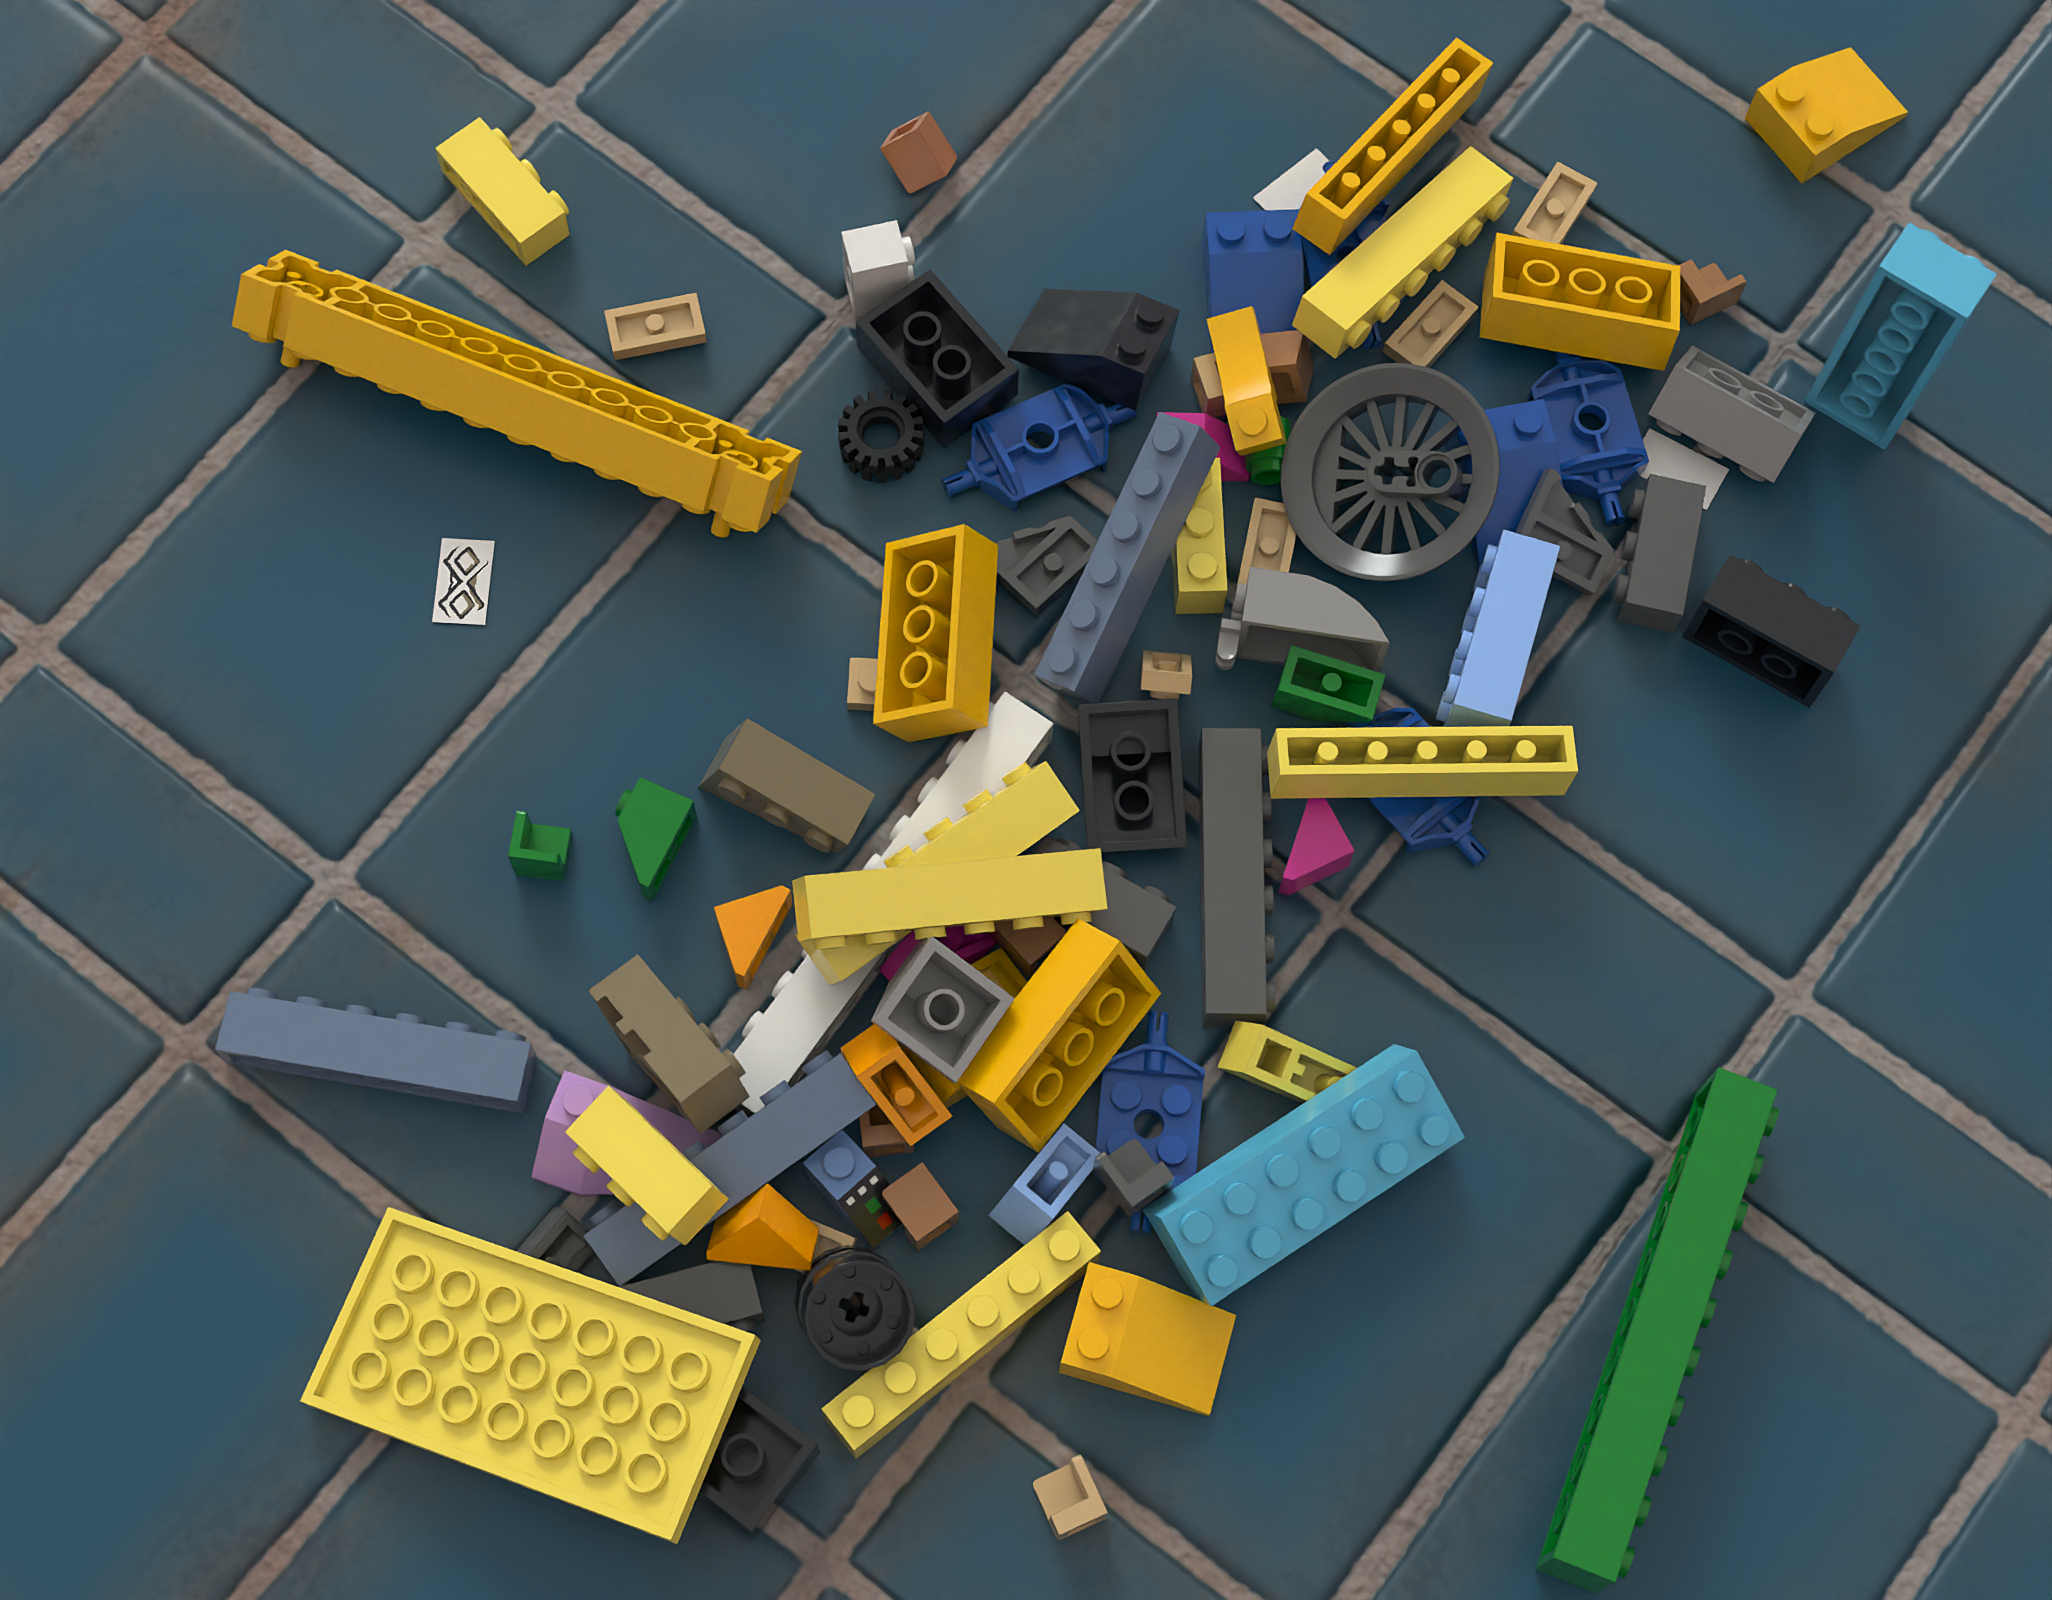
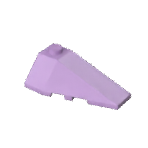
[531,1070,722,1197]

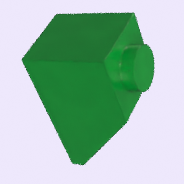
[1270,645,1386,722]
[615,777,697,902]

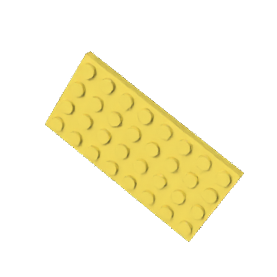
[300,1207,761,1544]

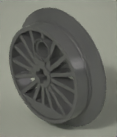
[1281,363,1500,582]

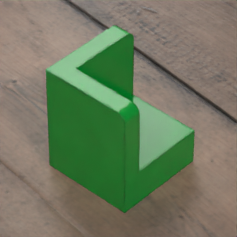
[508,810,573,881]

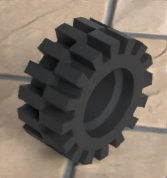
[838,389,924,483]

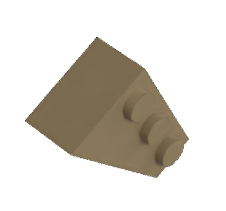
[698,718,875,853]
[588,954,750,1134]

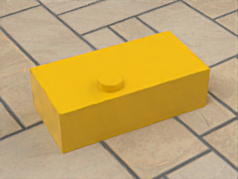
[1480,233,1681,371]
[873,524,998,743]
[956,919,1161,1153]

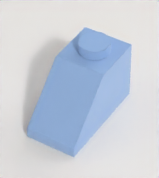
[988,1123,1101,1245]

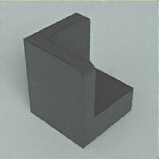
[1093,1139,1174,1218]

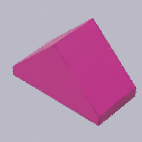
[1278,798,1355,895]

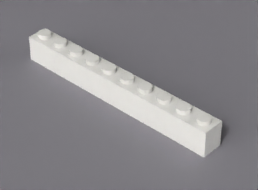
[732,692,1054,1118]

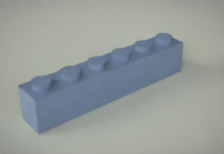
[1034,412,1220,704]
[215,988,537,1114]
[584,1050,877,1287]

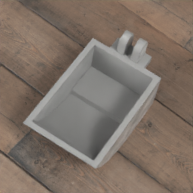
[1215,567,1390,672]

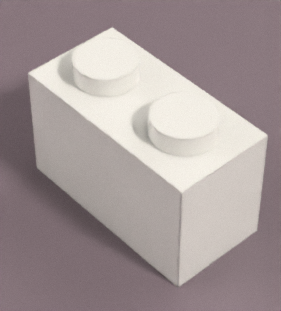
[841,220,915,318]

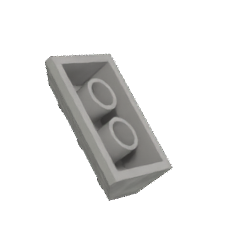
[1648,345,1816,483]

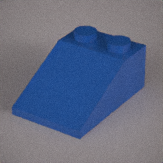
[1201,209,1304,353]
[1445,399,1563,567]

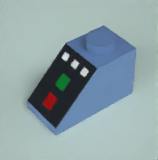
[803,1129,903,1251]

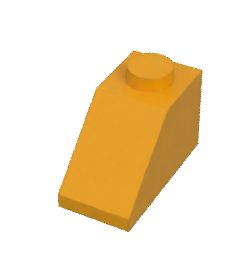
[841,1024,952,1146]

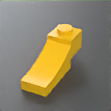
[1206,306,1287,456]

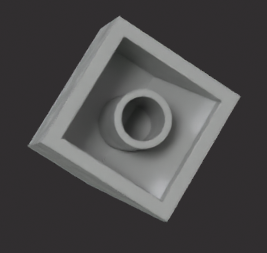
[871,937,1015,1083]

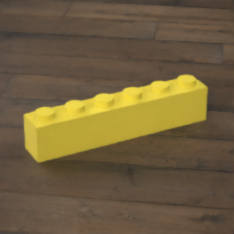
[1292,146,1514,359]
[1267,726,1578,799]
[795,761,1080,985]
[792,848,1108,950]
[821,1211,1101,1459]

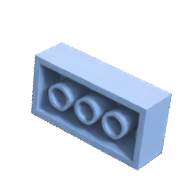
[1436,530,1560,727]

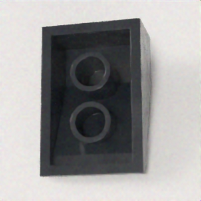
[1007,289,1180,411]
[1077,698,1187,853]

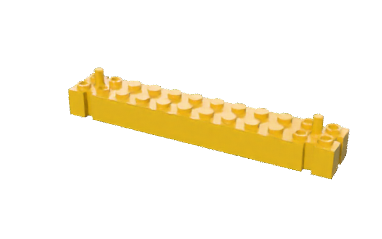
[232,250,802,537]

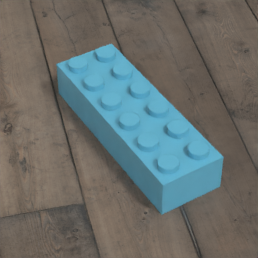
[1804,222,1997,450]
[1143,1044,1465,1306]

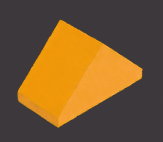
[714,885,793,990]
[706,1183,819,1271]

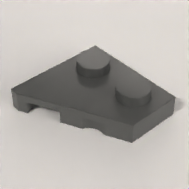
[1515,468,1614,595]
[994,515,1098,616]

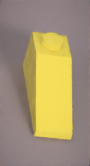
[1217,1020,1357,1103]

